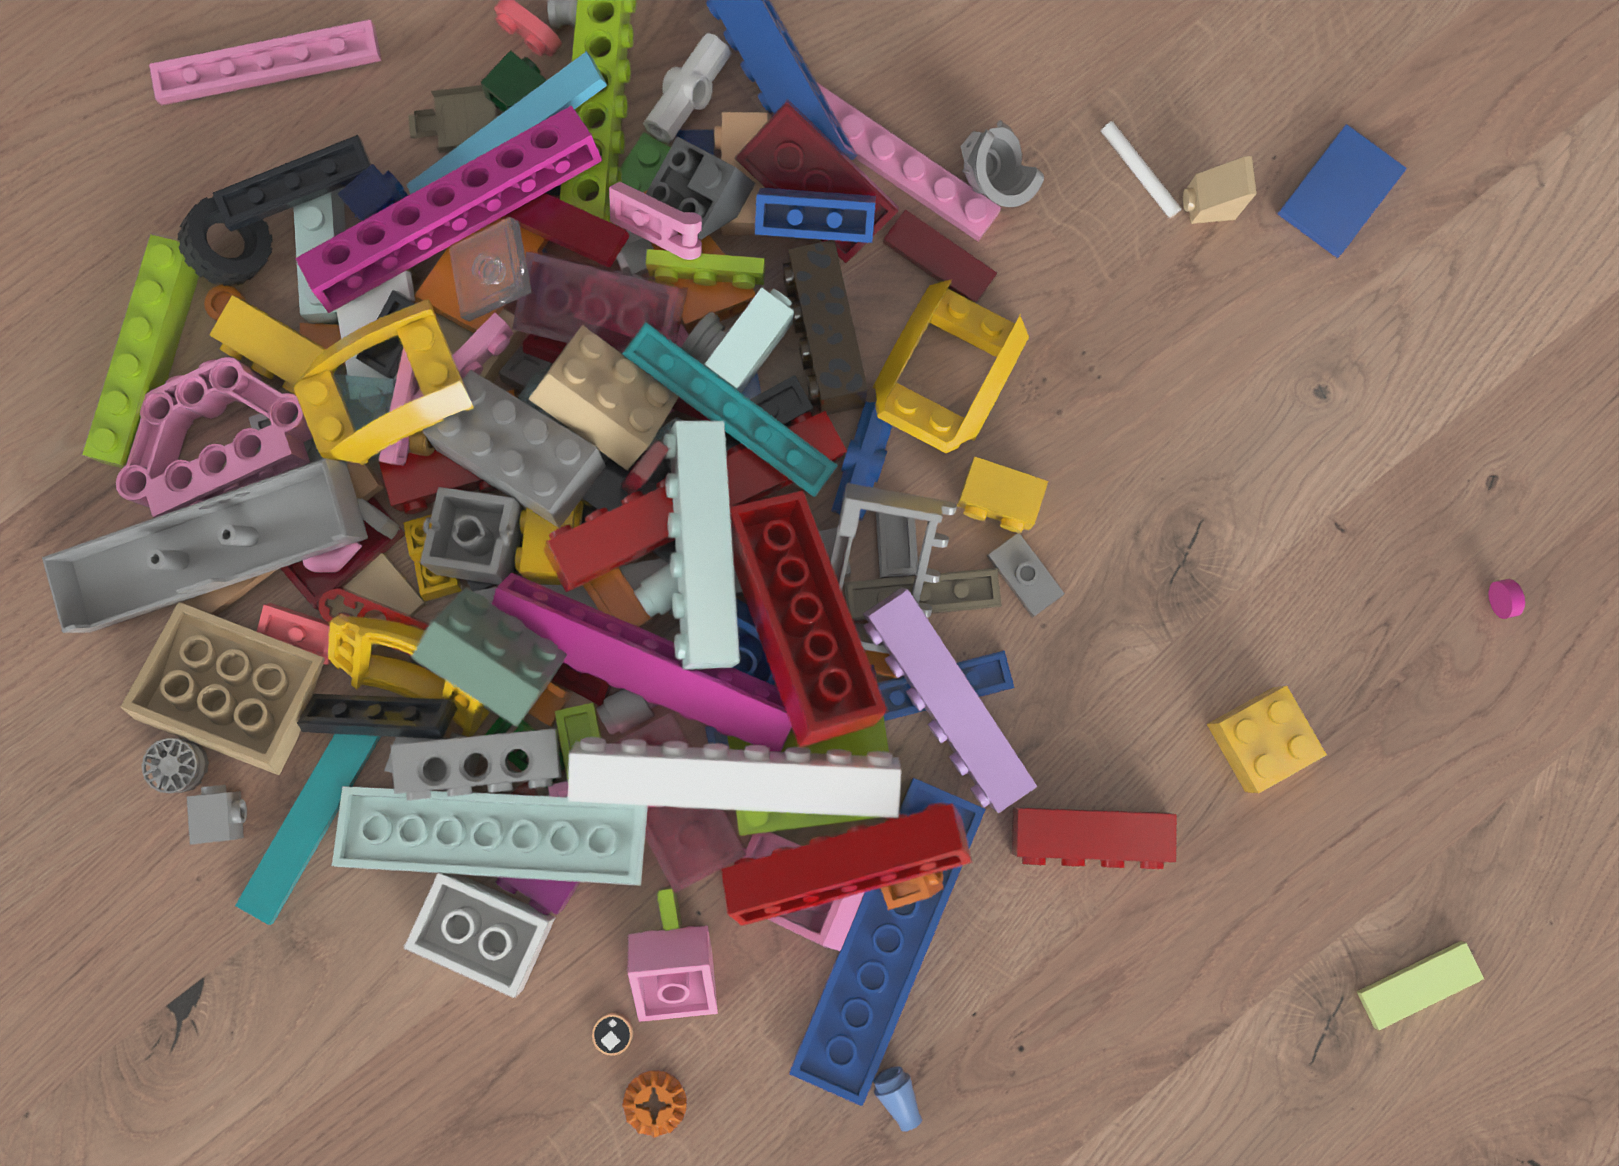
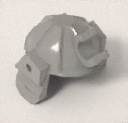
[960,120,1044,207]

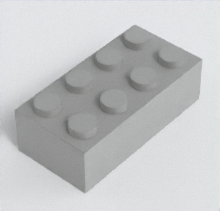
[422,370,606,528]

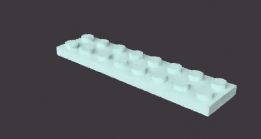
[332,787,648,885]

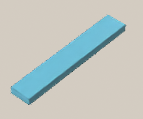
[406,52,607,194]

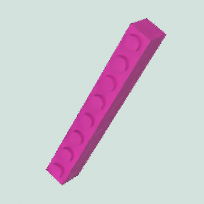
[492,573,792,752]

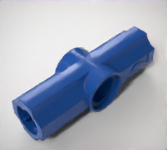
[831,401,893,521]

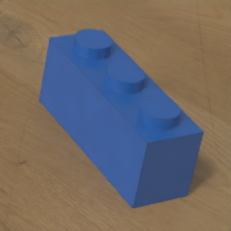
[755,188,876,243]

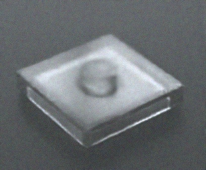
[449,217,532,322]

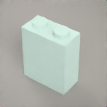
[705,287,794,393]

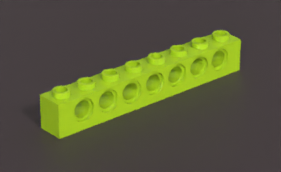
[560,0,636,226]

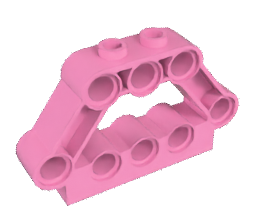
[116,357,313,518]

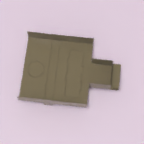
[408,85,496,153]

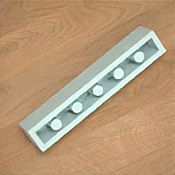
[664,421,739,669]

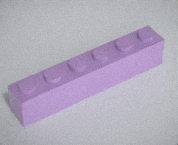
[863,588,1037,813]

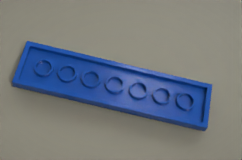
[789,777,986,1107]

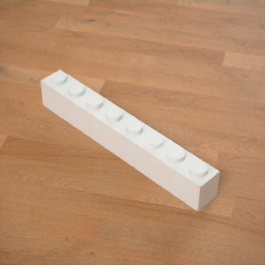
[568,737,901,817]

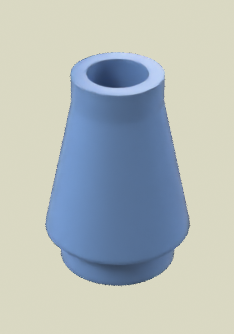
[873,1066,922,1131]

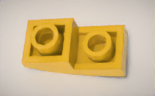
[403,514,462,601]

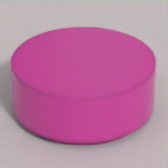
[1488,579,1525,619]

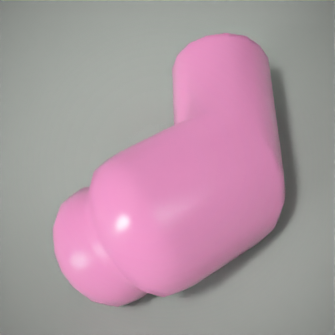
[303,542,362,572]

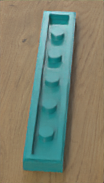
[622,322,838,497]
[235,734,381,925]

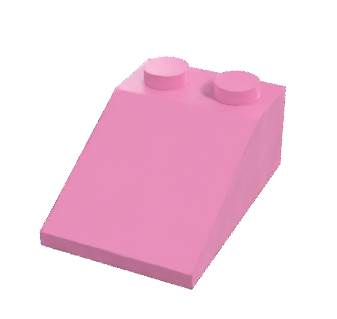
[743,832,865,951]

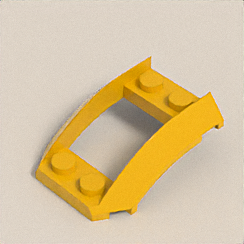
[872,279,1029,453]
[293,299,474,465]
[328,614,490,737]

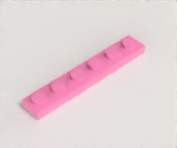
[149,20,381,105]
[817,83,1001,242]

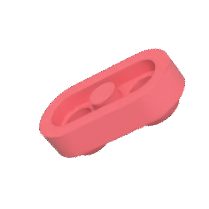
[494,0,562,56]

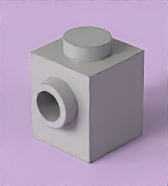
[187,785,247,845]

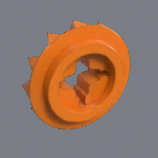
[622,1070,687,1138]

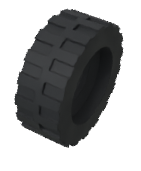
[177,195,273,286]

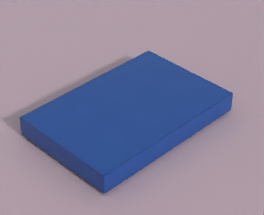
[1277,124,1407,258]

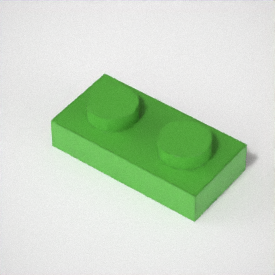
[620,132,671,193]

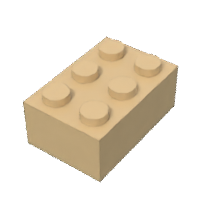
[529,325,679,470]

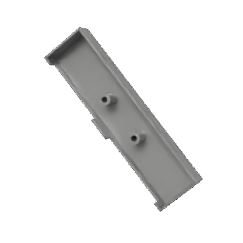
[42,458,368,633]

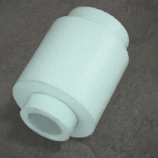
[634,563,678,617]

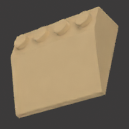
[121,602,325,775]

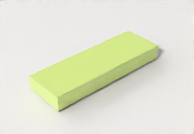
[1356,941,1484,1030]

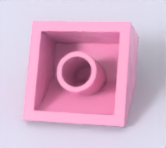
[628,926,718,1022]

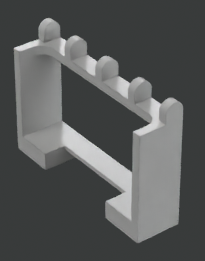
[830,483,957,654]

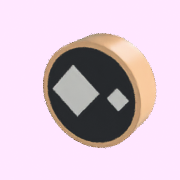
[592,1012,633,1055]

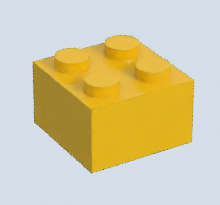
[1207,685,1327,794]

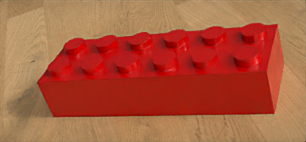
[729,490,887,748]

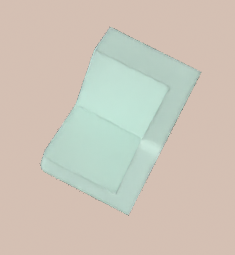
[616,230,653,282]

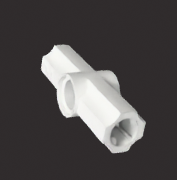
[643,33,732,144]

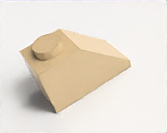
[1183,156,1257,224]

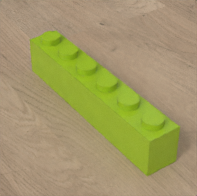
[82,234,199,468]

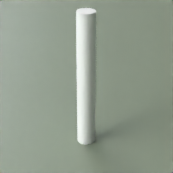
[1101,121,1181,218]

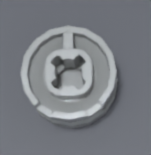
[681,312,732,367]
[142,738,209,793]

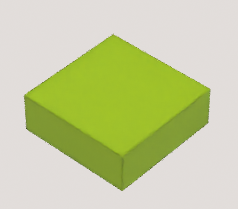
[657,885,682,931]

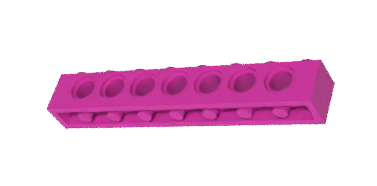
[295,105,602,313]

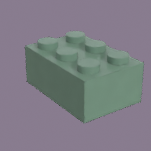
[411,588,567,726]

